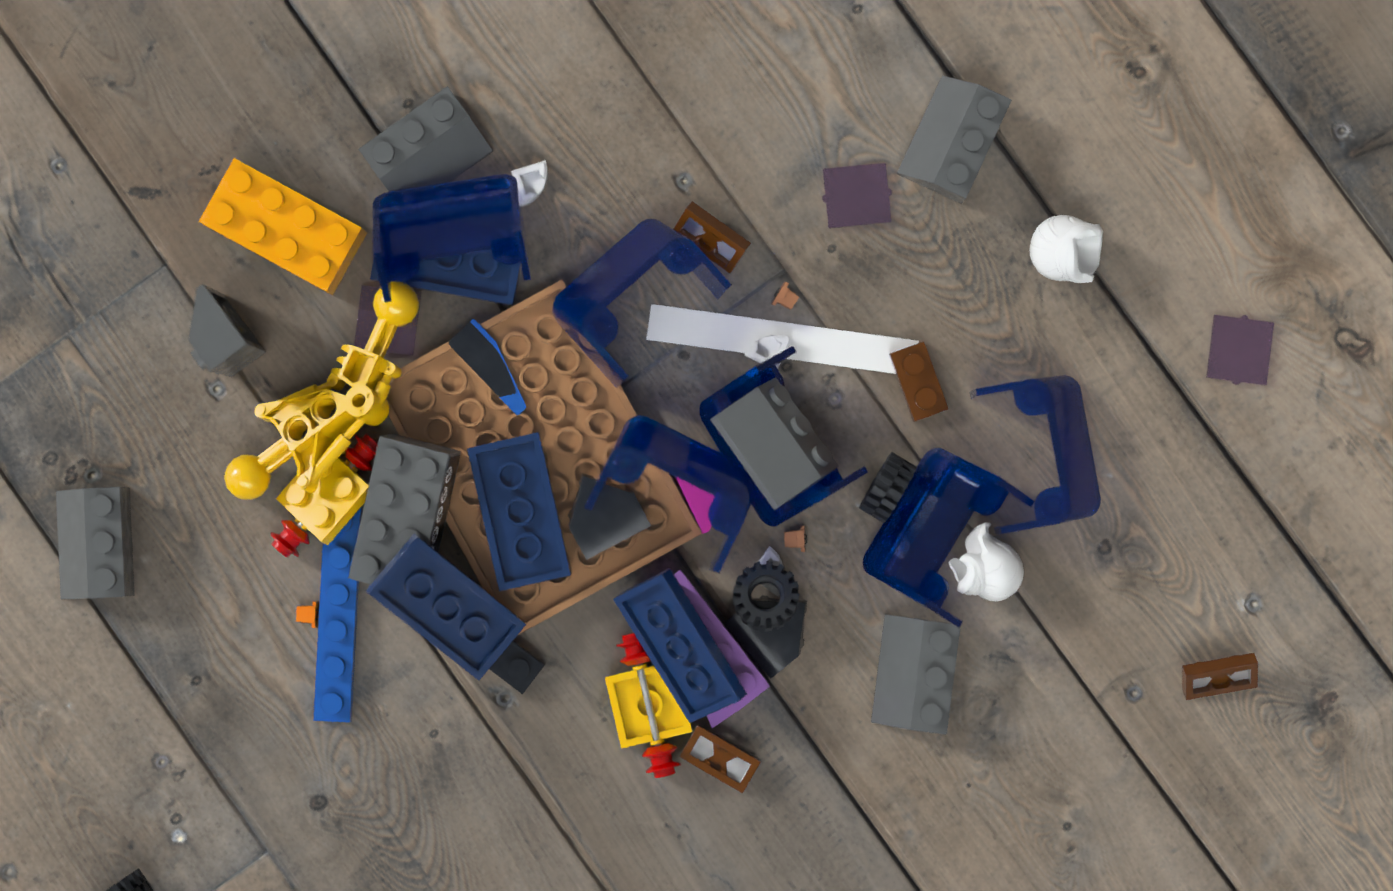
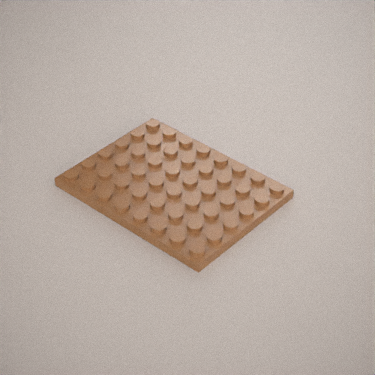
[386,280,702,635]

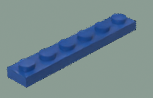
[313,505,363,722]

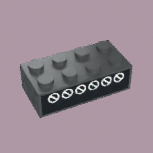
[348,433,461,584]

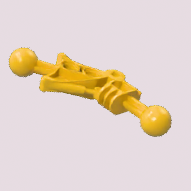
[224,281,420,500]

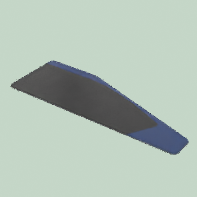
[448,319,526,415]

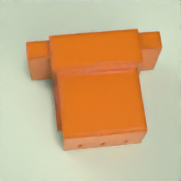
[296,601,319,628]

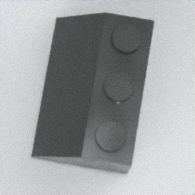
[897,76,1012,204]
[358,86,493,212]
[188,284,266,377]
[711,377,839,510]
[56,487,135,599]
[871,614,961,735]

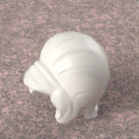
[1029,215,1103,283]
[948,522,1024,601]

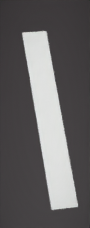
[646,304,919,374]

